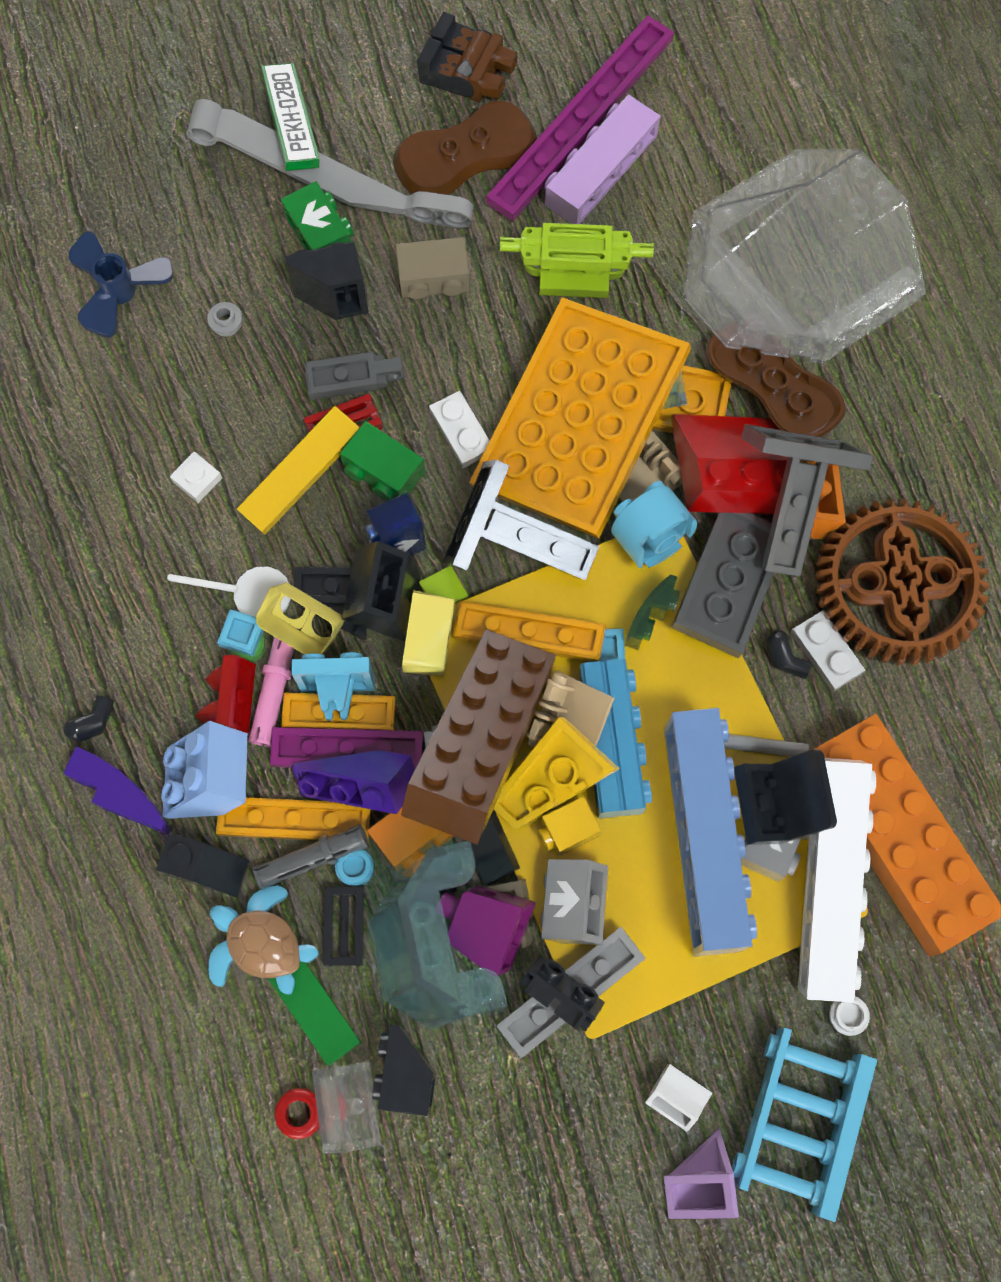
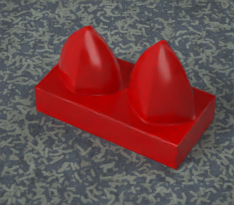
[195,655,256,736]

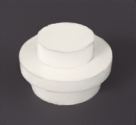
[829,997,870,1036]

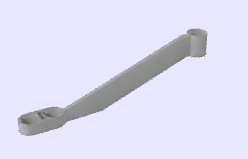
[187,99,474,228]

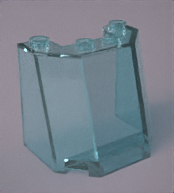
[368,841,508,1030]

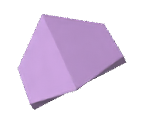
[664,1128,739,1219]

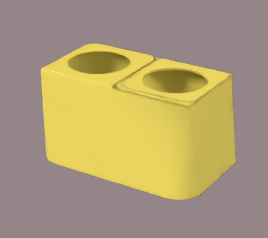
[256,582,345,655]
[402,590,455,677]

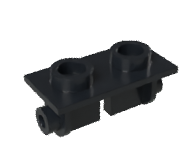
[520,955,605,1032]

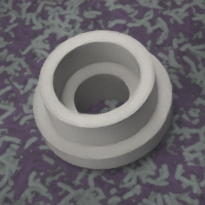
[207,302,243,337]

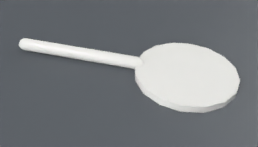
[167,567,291,617]

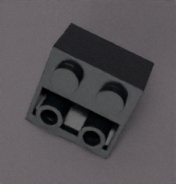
[284,241,369,320]
[342,541,421,642]
[372,1024,436,1116]

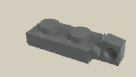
[304,352,404,400]

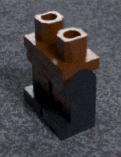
[417,11,518,103]

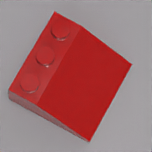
[671,414,788,514]

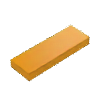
[281,693,396,731]

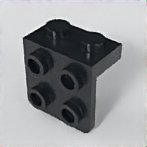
[734,750,837,845]

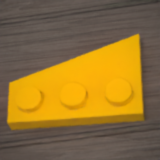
[494,717,620,830]

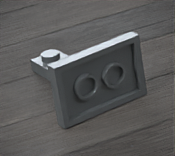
[741,424,873,576]

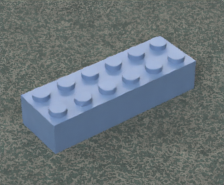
[664,708,757,957]

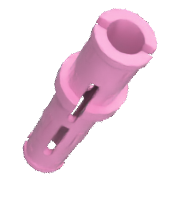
[248,636,294,747]

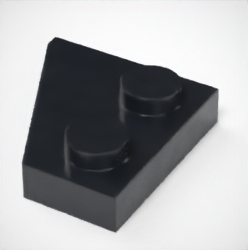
[293,567,367,640]

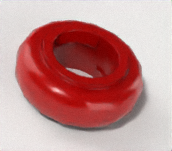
[274,1088,324,1140]

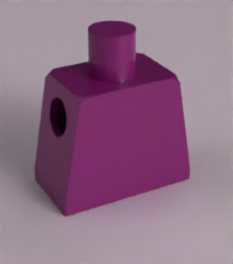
[436,886,536,977]

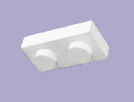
[429,391,490,468]
[790,611,865,693]

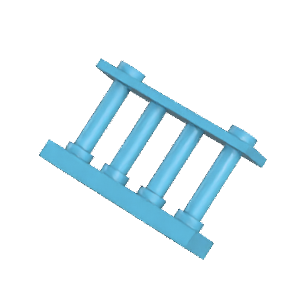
[732,1028,877,1222]

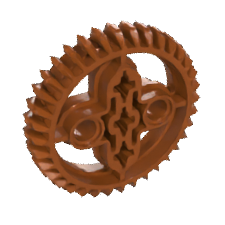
[814,498,990,666]

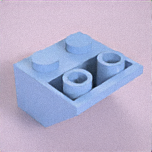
[161,721,248,819]

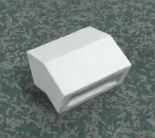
[645,1064,712,1132]

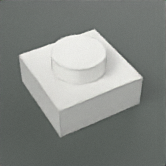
[170,452,222,503]

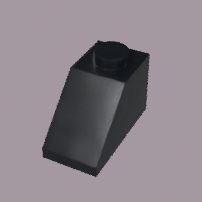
[156,832,250,898]

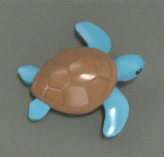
[208,885,319,995]

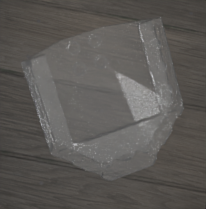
[683,149,926,364]

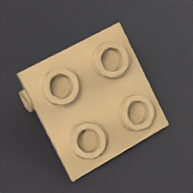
[619,431,682,502]
[526,671,615,747]

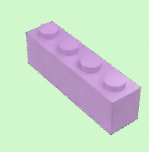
[544,94,661,224]

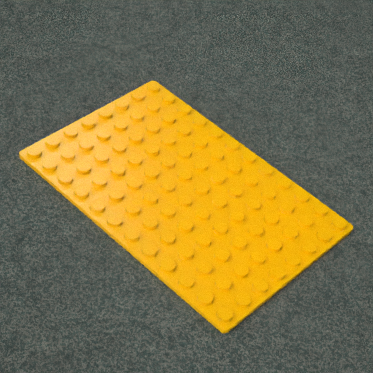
[429,536,868,1039]

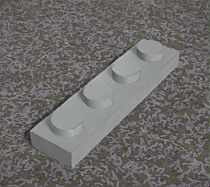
[496,927,646,1059]

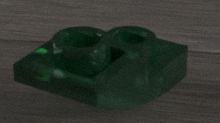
[624,575,681,650]

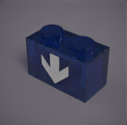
[364,493,426,556]

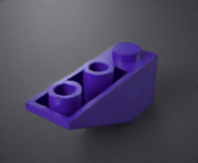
[292,750,415,814]

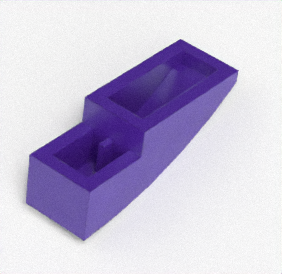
[63,746,172,835]

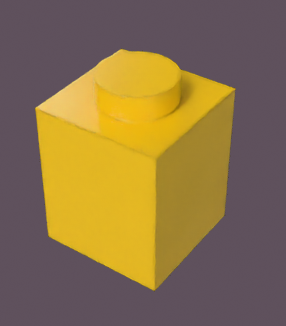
[538,796,601,857]

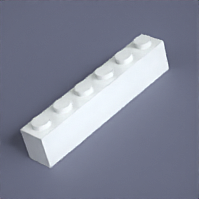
[798,758,876,1002]

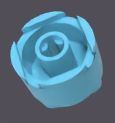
[611,481,697,568]

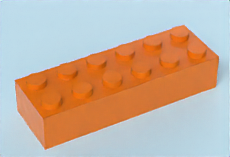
[813,714,1001,957]

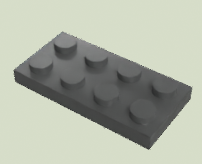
[671,513,774,658]

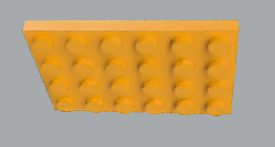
[469,297,691,539]

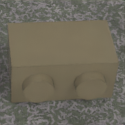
[396,237,470,299]

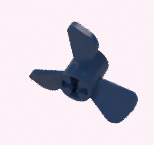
[69,232,174,337]

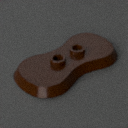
[393,101,537,195]
[706,320,846,437]

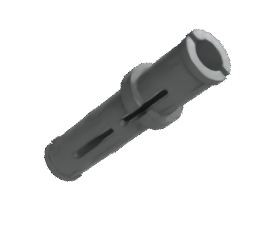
[253,824,369,890]

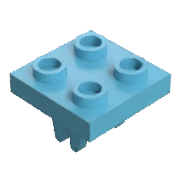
[292,652,375,721]

